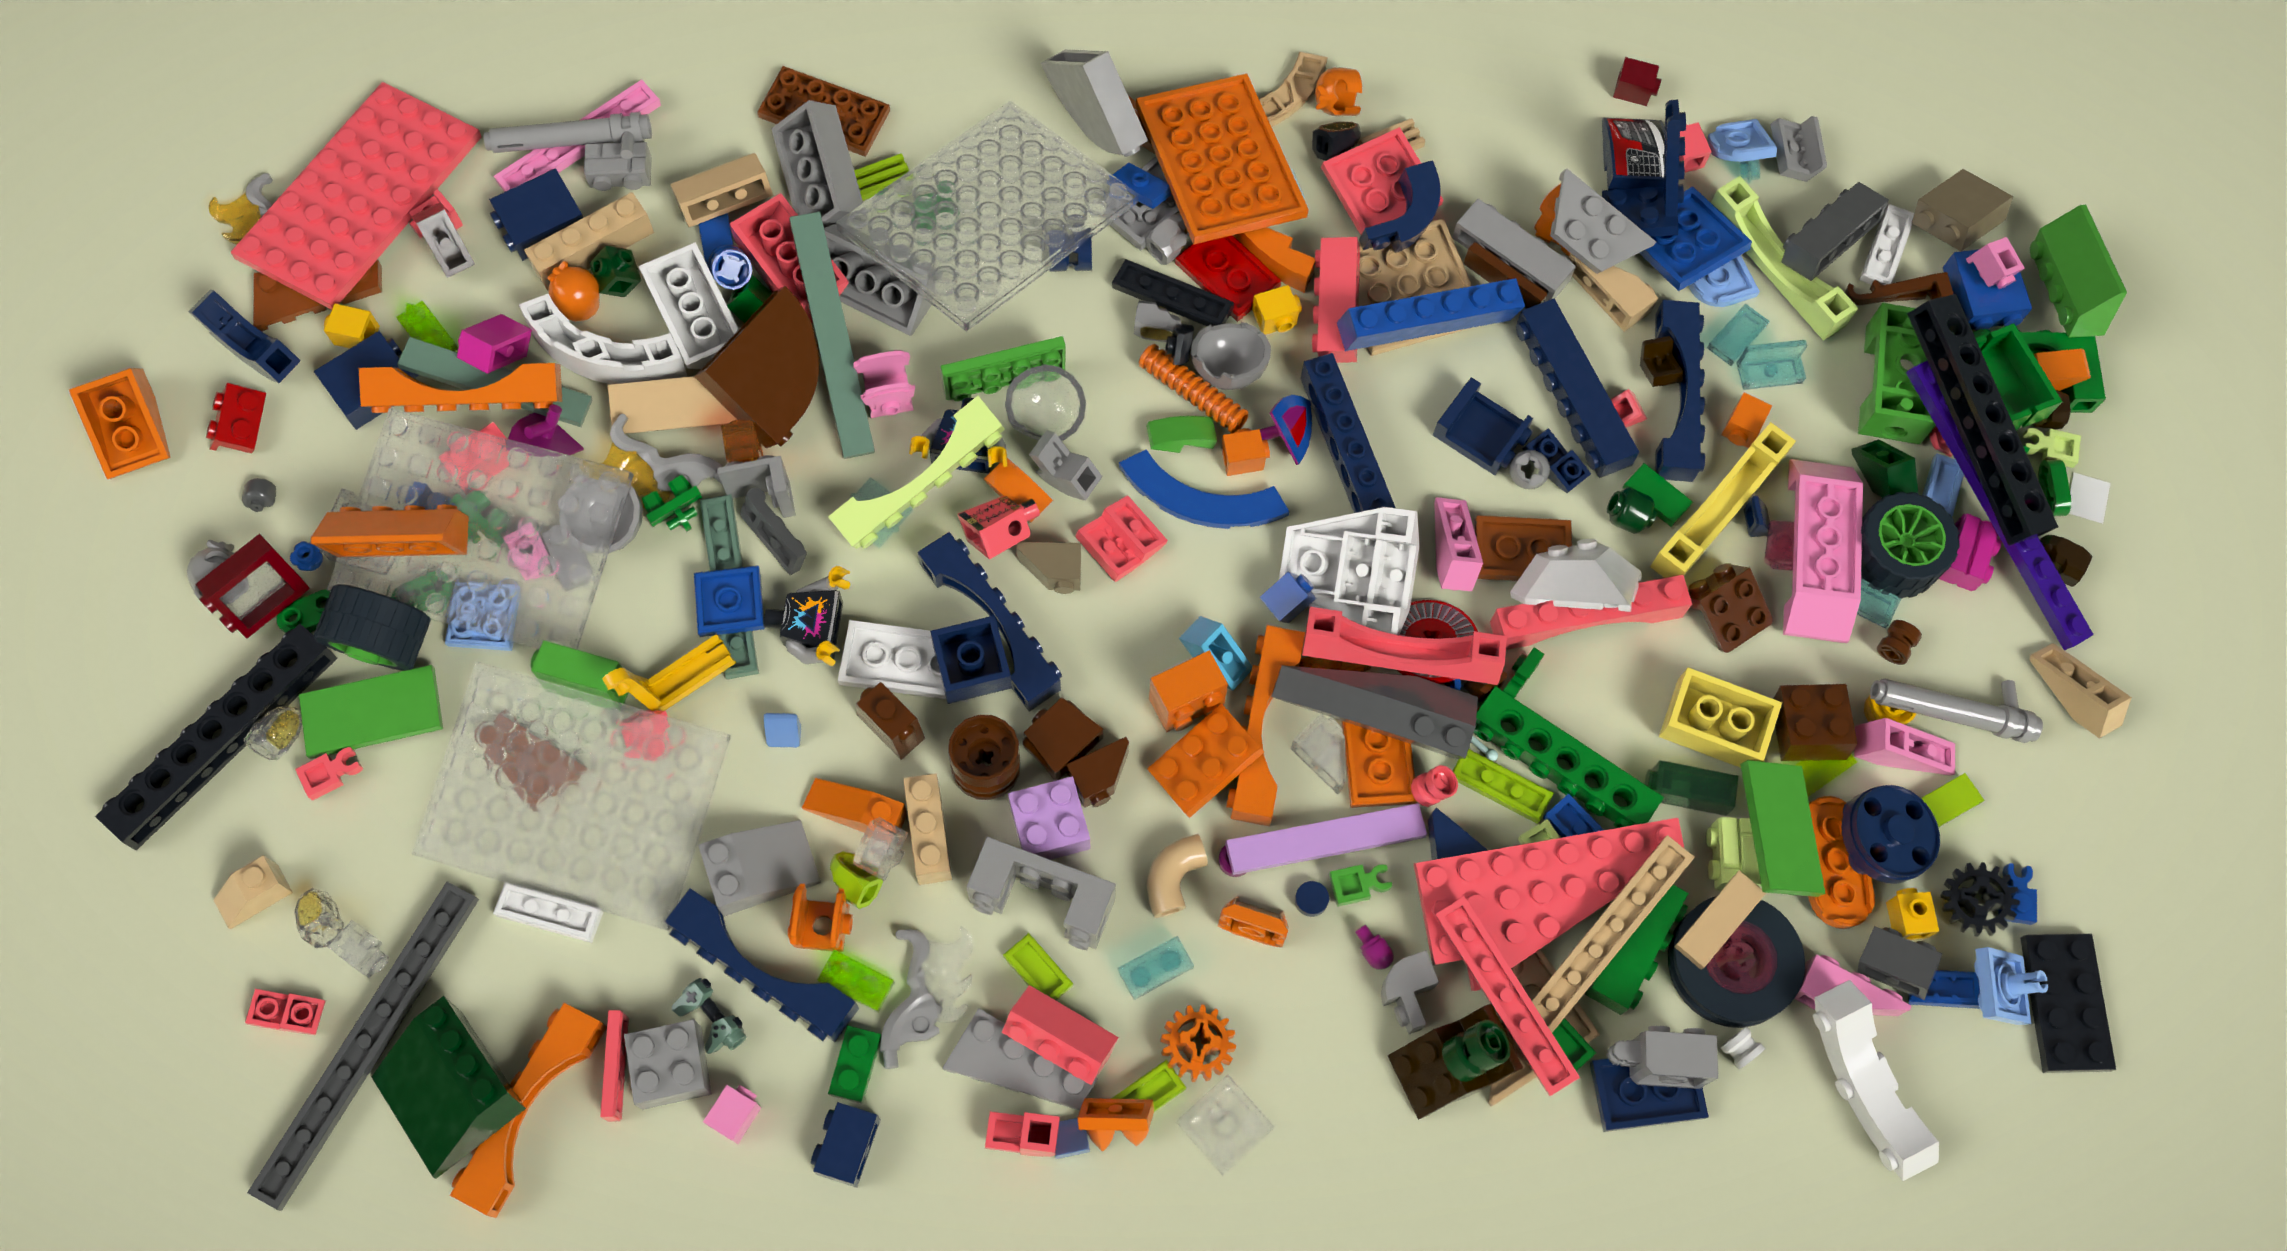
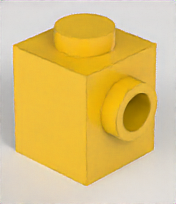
[1252,285,1302,335]
[324,304,380,349]
[1886,888,1939,940]

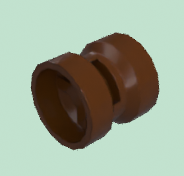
[1877,620,1922,665]

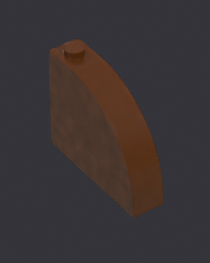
[694,286,819,449]

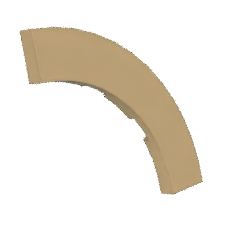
[1259,52,1328,127]

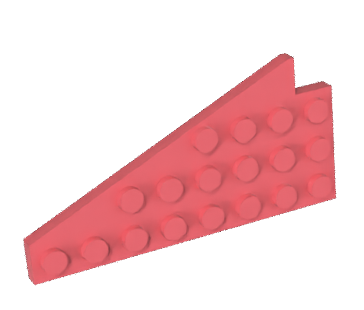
[1413,818,1685,991]

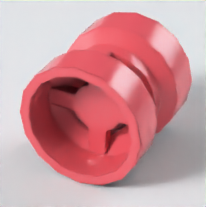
[1411,765,1458,807]

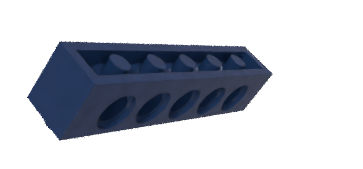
[1300,353,1396,513]

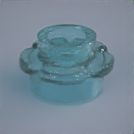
[1740,159,1760,184]

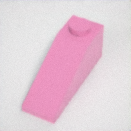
[1434,497,1483,591]
[1854,718,1955,776]

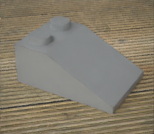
[698,820,821,917]

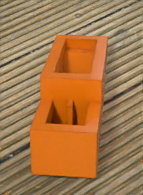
[1233,227,1316,293]

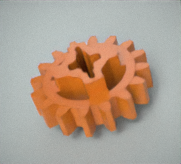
[1160,1004,1236,1082]

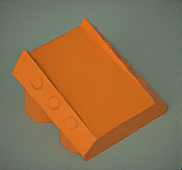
[1218,896,1289,947]

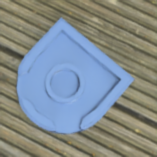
[1707,119,1777,162]
[1689,255,1760,307]

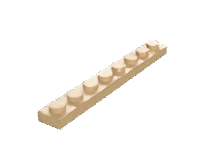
[1506,835,1695,1070]

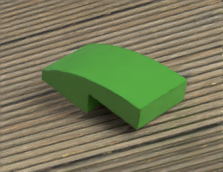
[1146,416,1217,453]

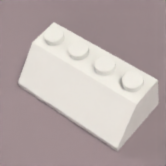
[638,242,738,369]

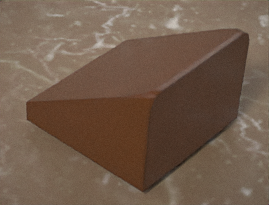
[1464,670,1508,702]

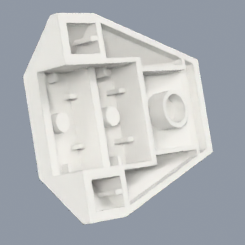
[1279,507,1419,635]

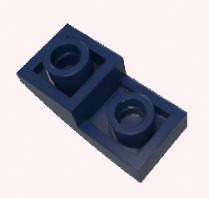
[1522,428,1591,493]

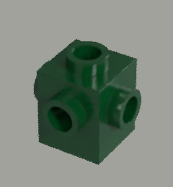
[590,246,642,298]

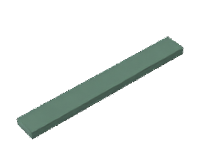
[789,212,875,459]

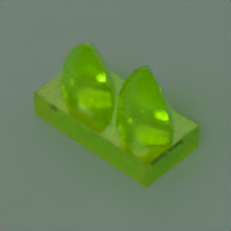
[396,301,458,352]
[817,949,895,1013]

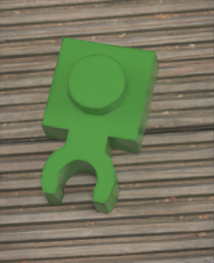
[1329,864,1392,907]

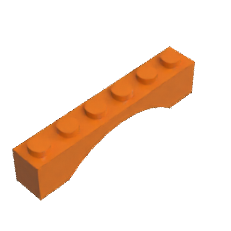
[359,363,562,413]
[1226,625,1305,827]
[450,1003,607,1218]

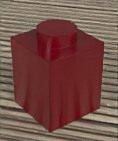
[1613,57,1662,106]

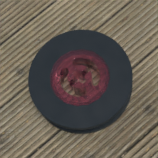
[1668,896,1805,1028]

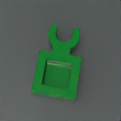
[1503,647,1545,698]

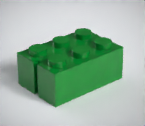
[1976,323,2063,430]

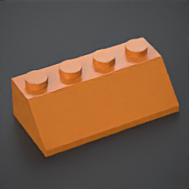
[311,504,469,557]

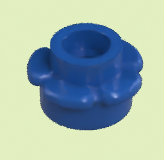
[290,541,323,571]

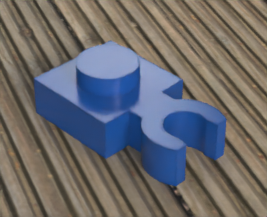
[1998,863,2037,925]

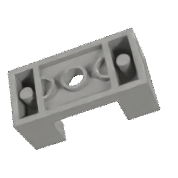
[967,837,1116,950]

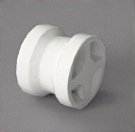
[1720,1026,1766,1070]

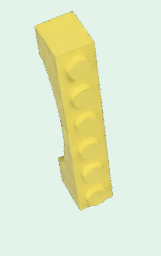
[1650,422,1796,578]

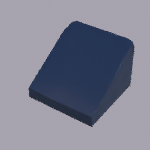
[1743,496,1772,537]

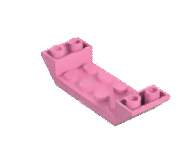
[1783,459,1863,644]

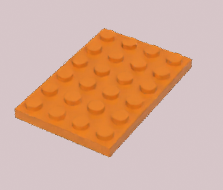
[1135,73,1309,245]

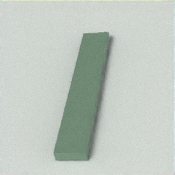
[397,337,592,427]
[700,494,759,680]

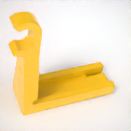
[602,634,736,711]

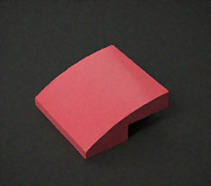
[1075,495,1168,582]

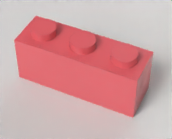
[1002,985,1119,1085]

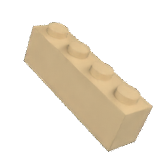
[524,192,654,291]

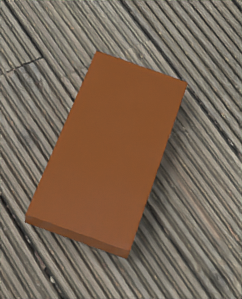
[757,66,890,157]

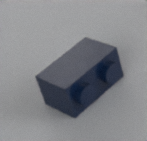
[811,1102,881,1188]

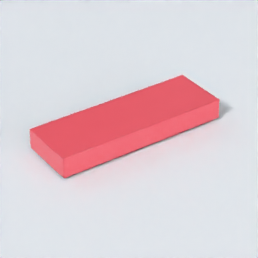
[600,1010,629,1122]

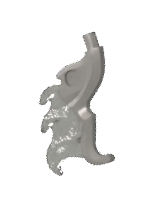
[880,926,973,1069]

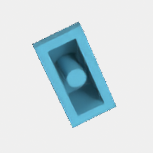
[1179,616,1252,691]

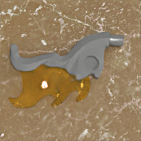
[209,173,273,245]
[584,414,723,508]

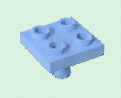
[1974,947,2048,1025]

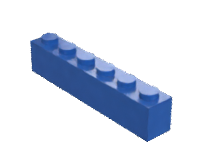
[1337,278,1525,351]

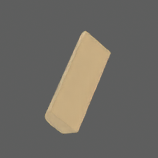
[608,376,739,434]

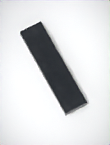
[1112,259,1234,327]

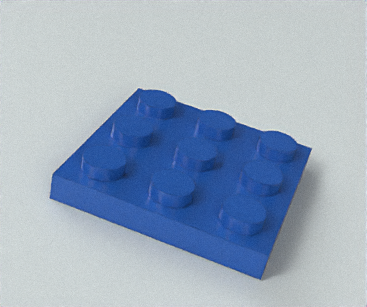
[1640,186,1752,291]

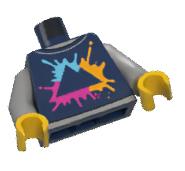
[909,398,1007,474]

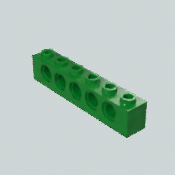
[1474,686,1664,828]

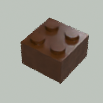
[1773,684,1858,761]

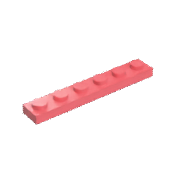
[1435,896,1580,1096]

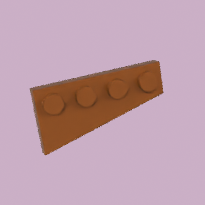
[253,260,382,331]

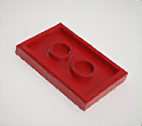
[1175,235,1281,322]

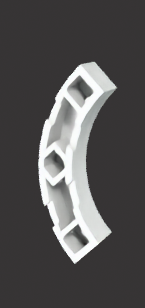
[519,294,687,384]
[1813,980,1939,1181]

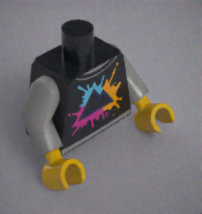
[764,566,850,666]

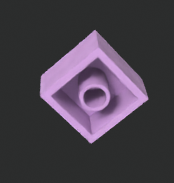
[1008,776,1091,860]

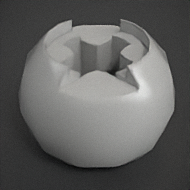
[1510,450,1550,489]

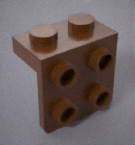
[1688,563,1773,653]

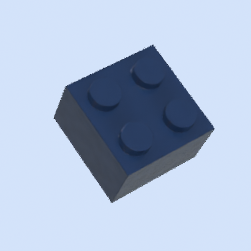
[930,615,1012,704]

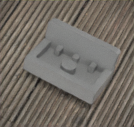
[1770,116,1827,182]

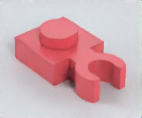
[295,747,363,801]

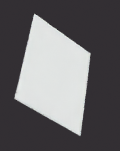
[2069,472,2110,524]

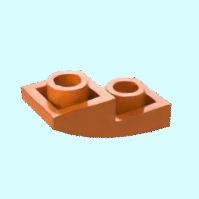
[983,458,1053,523]

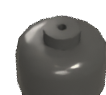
[242,478,276,512]

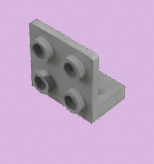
[717,455,796,518]

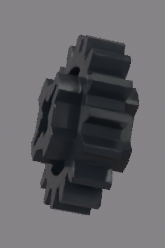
[1940,862,2020,937]

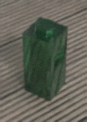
[1645,760,1739,816]

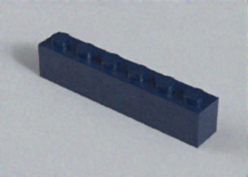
[1516,298,1640,478]

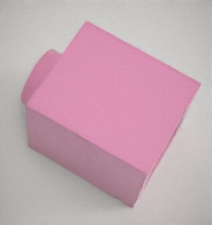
[703,1085,761,1144]

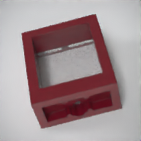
[195,533,310,639]

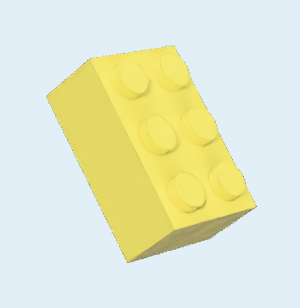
[1659,667,1782,768]

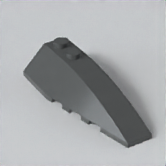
[1271,665,1478,759]

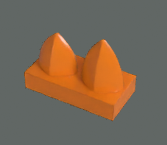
[1077,1098,1154,1151]

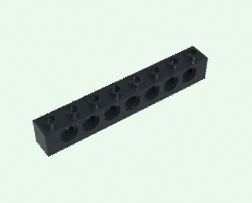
[1907,294,2059,546]
[95,624,338,851]

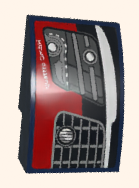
[1602,118,1665,190]

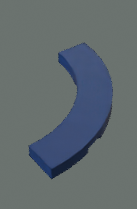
[1119,449,1289,529]

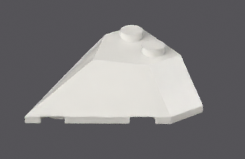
[1510,539,1642,612]

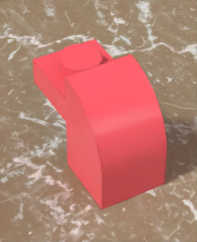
[985,1111,1060,1157]

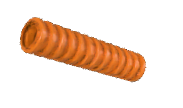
[1139,344,1248,433]

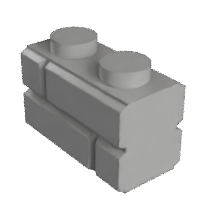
[584,142,652,191]

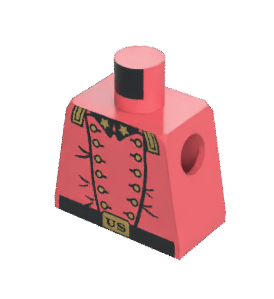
[958,496,1040,559]

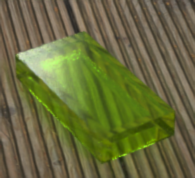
[1796,754,1858,797]

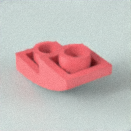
[245,989,326,1035]

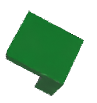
[727,275,772,323]

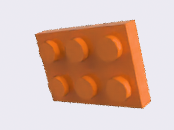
[1147,703,1264,818]

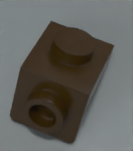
[1640,336,1683,387]

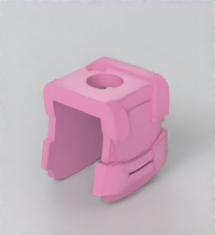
[854,350,915,418]

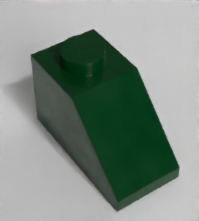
[1851,439,1918,497]

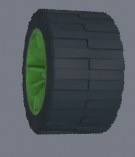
[1861,492,1960,599]
[313,584,431,671]

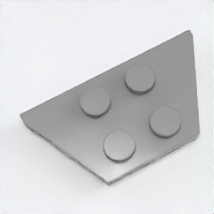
[1550,169,1656,274]

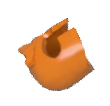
[1315,67,1362,116]
[547,261,600,322]

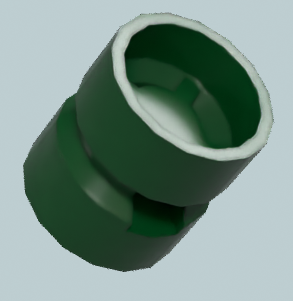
[1442,1019,1510,1082]

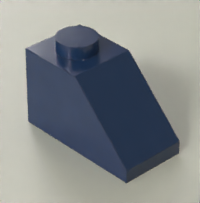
[1427,807,1488,860]

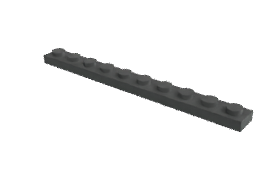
[247,882,479,1211]

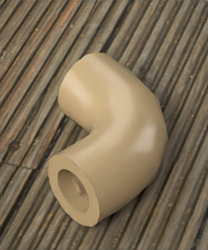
[1147,834,1208,918]

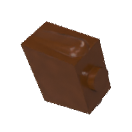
[856,682,925,760]
[1022,697,1103,781]

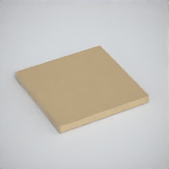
[1358,218,1472,356]

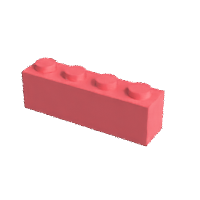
[1312,237,1360,363]

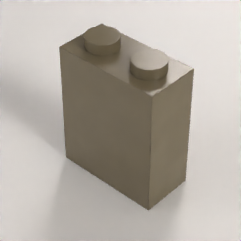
[1912,169,2013,251]

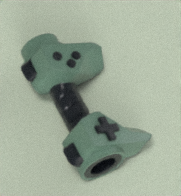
[672,978,747,1054]

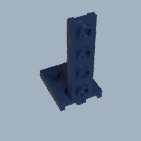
[1602,99,1686,237]

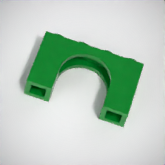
[1973,329,2106,413]

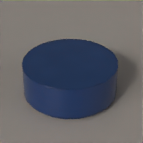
[1295,881,1329,917]

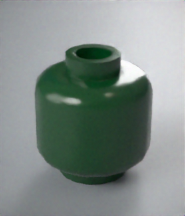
[1607,487,1657,534]

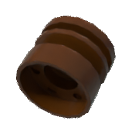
[948,715,1020,800]

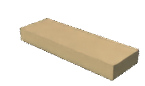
[1674,870,1766,970]

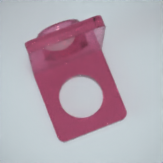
[1764,520,1794,570]

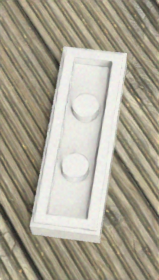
[1859,203,1914,286]
[493,882,604,943]

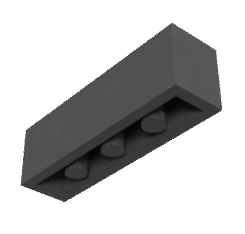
[1781,182,1889,281]

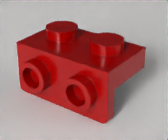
[206,383,267,454]

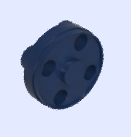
[1842,785,1940,884]

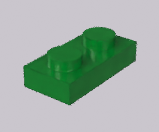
[828,1026,882,1104]

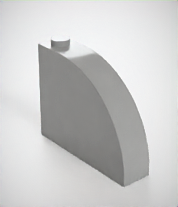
[1041,49,1148,157]

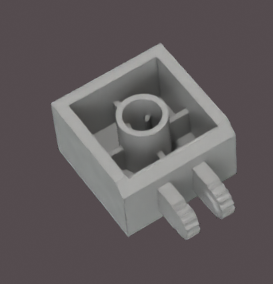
[1606,1026,1718,1089]

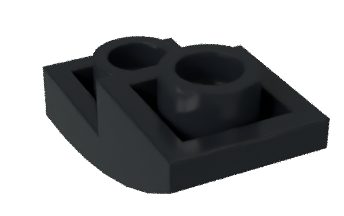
[1165,324,1194,365]

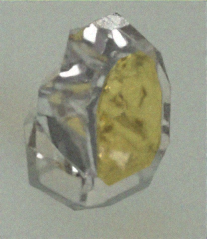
[244,707,302,760]
[294,888,344,948]

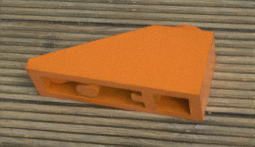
[802,778,907,844]

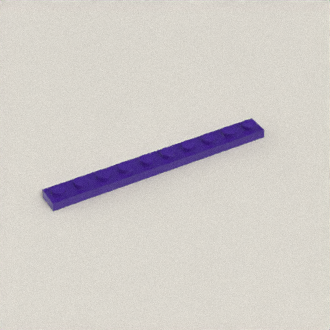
[1906,361,2094,650]

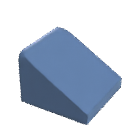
[764,713,801,748]
[1055,1118,1090,1159]

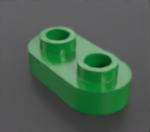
[277,589,331,633]

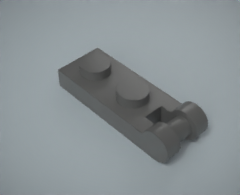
[740,488,807,575]

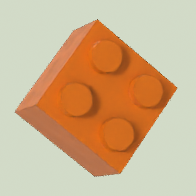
[1149,650,1228,732]

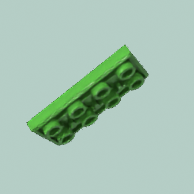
[940,336,1066,402]
[299,665,443,759]
[1740,760,1826,897]

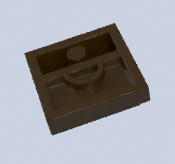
[1388,1004,1523,1120]

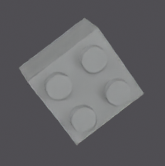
[624,1019,712,1110]

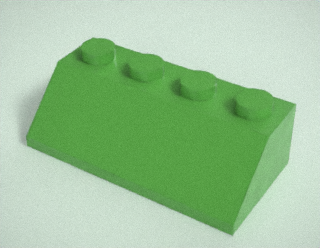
[2030,204,2127,338]

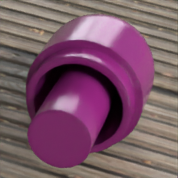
[1355,924,1394,970]

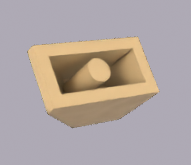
[214,855,293,929]

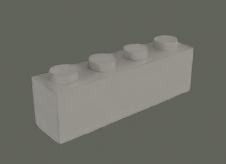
[1452,199,1576,301]

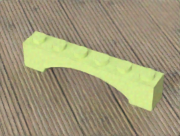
[1711,176,1858,341]
[828,396,1005,549]

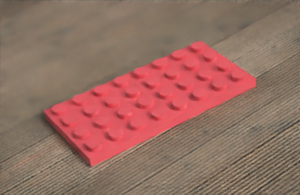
[231,82,482,310]

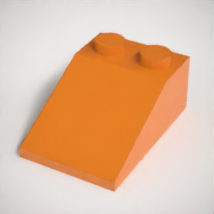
[69,368,171,480]

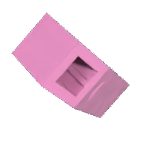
[1794,955,1911,1016]

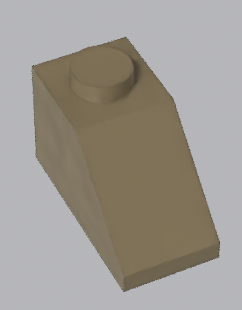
[1017,542,1081,594]

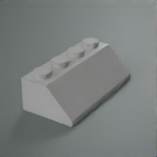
[771,100,867,228]
[824,223,943,336]

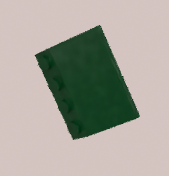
[371,996,526,1179]

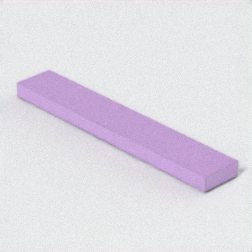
[1225,803,1427,875]

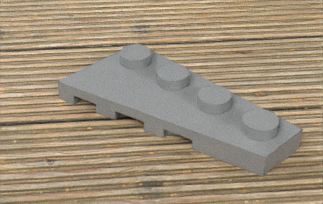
[942,1008,1098,1110]

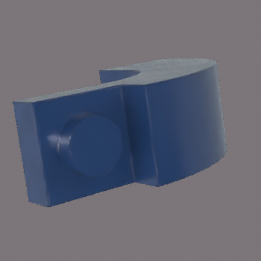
[1359,160,1441,253]
[188,290,301,383]

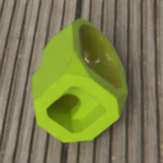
[830,851,883,909]

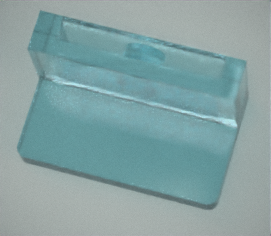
[1736,340,1807,390]

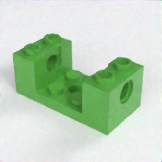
[1858,303,1936,445]

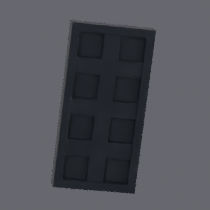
[2020,934,2116,1073]

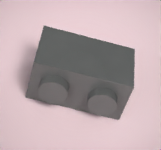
[1857,926,1942,1000]

